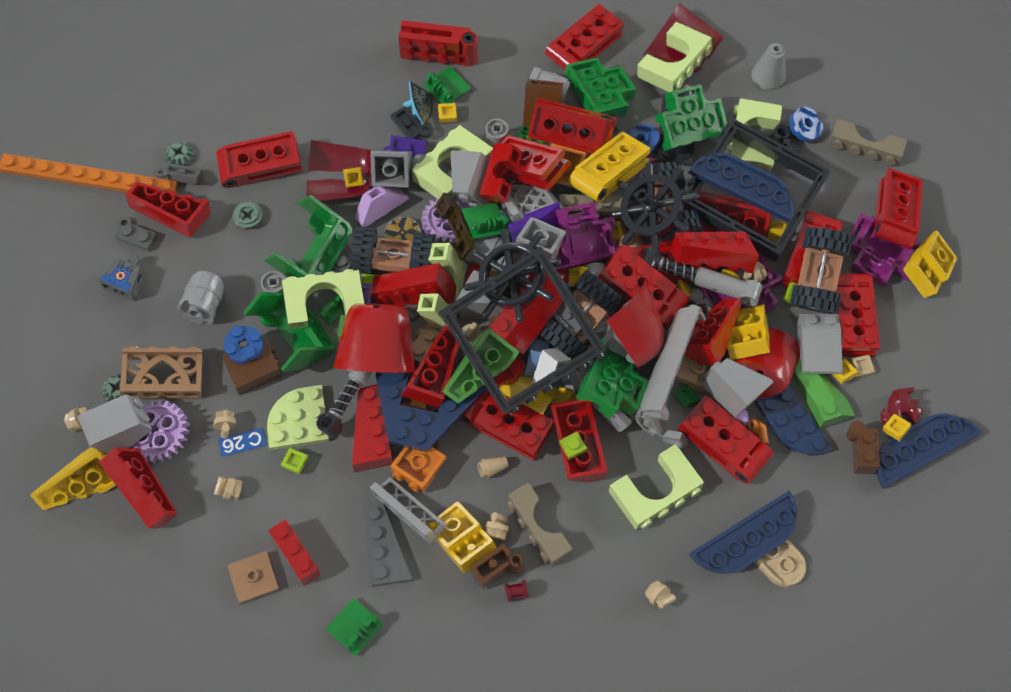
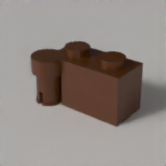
[846,420,880,475]
[470,544,524,590]

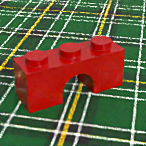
[479,143,522,203]
[268,519,321,586]

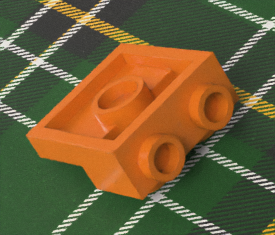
[390,447,447,493]

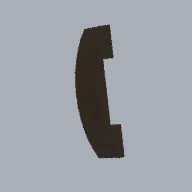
[435,192,474,261]

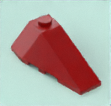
[684,298,742,366]

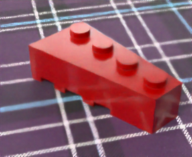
[401,325,459,408]

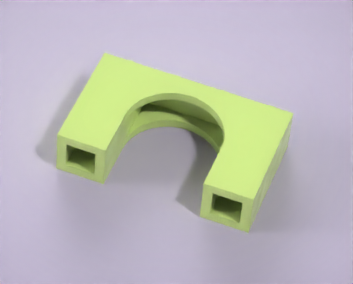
[637,22,712,92]
[726,98,782,173]
[412,125,493,199]
[417,243,467,331]
[282,269,364,330]
[609,444,704,530]

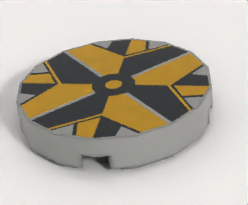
[384,217,421,241]

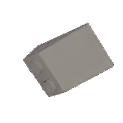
[796,314,843,374]

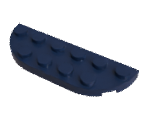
[688,153,793,223]
[754,370,832,456]
[876,413,982,489]
[689,491,797,574]

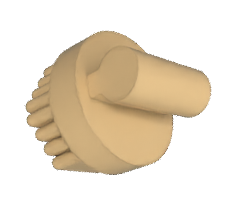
[742,262,767,283]
[463,322,481,343]
[64,406,88,432]
[214,410,236,439]
[214,476,242,500]
[485,512,509,540]
[645,581,676,608]

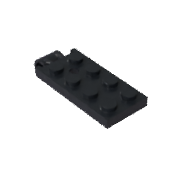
[657,87,695,166]

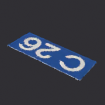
[218,428,266,457]

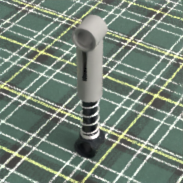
[641,247,762,306]
[316,371,372,438]

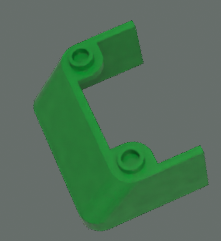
[264,195,352,278]
[243,292,335,371]

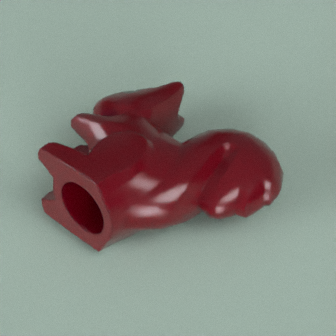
[880,387,924,425]

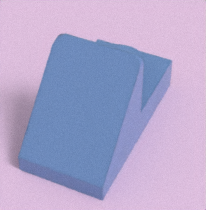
[524,339,549,378]

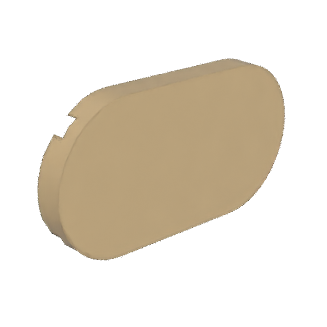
[754,540,806,587]

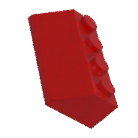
[698,191,771,237]
[489,273,564,355]
[551,400,607,483]

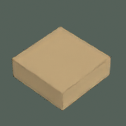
[849,355,875,378]

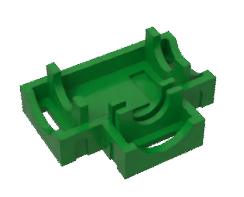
[564,58,636,117]
[655,84,727,151]
[576,337,648,419]

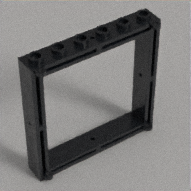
[682,119,830,262]
[439,247,607,415]

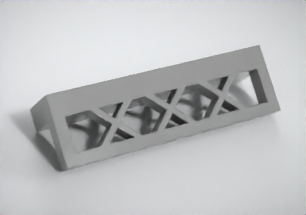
[370,477,447,544]

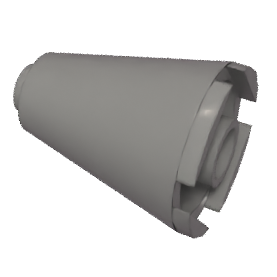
[751,43,786,90]

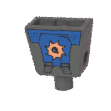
[98,254,144,301]

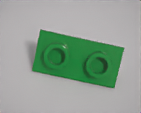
[316,294,345,325]

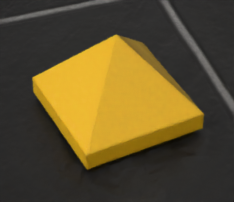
[343,167,364,188]

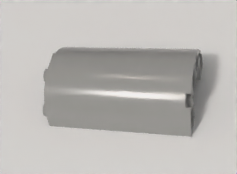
[636,305,706,448]

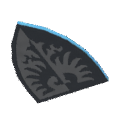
[403,81,433,125]

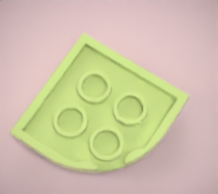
[267,385,329,450]

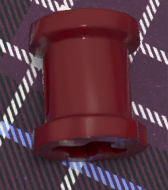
[505,580,529,602]

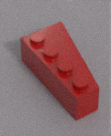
[125,182,211,238]
[670,231,759,274]
[370,263,457,305]
[352,384,393,473]
[98,447,178,529]

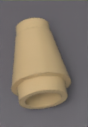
[477,456,508,478]

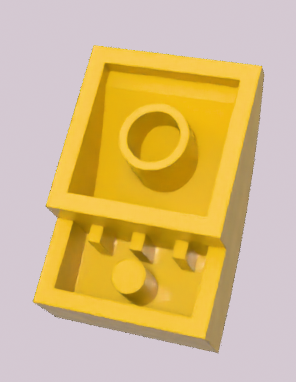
[903,230,957,298]
[727,304,770,360]
[426,501,496,574]

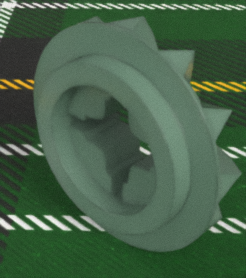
[164,141,194,166]
[233,202,262,229]
[101,374,132,402]

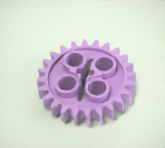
[422,196,469,246]
[129,400,189,464]

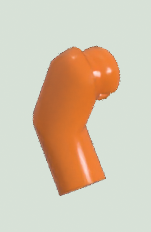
[747,419,769,445]

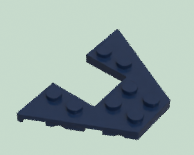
[375,372,487,453]

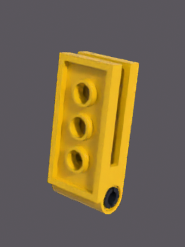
[568,131,651,203]

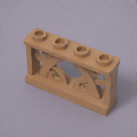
[120,346,203,399]

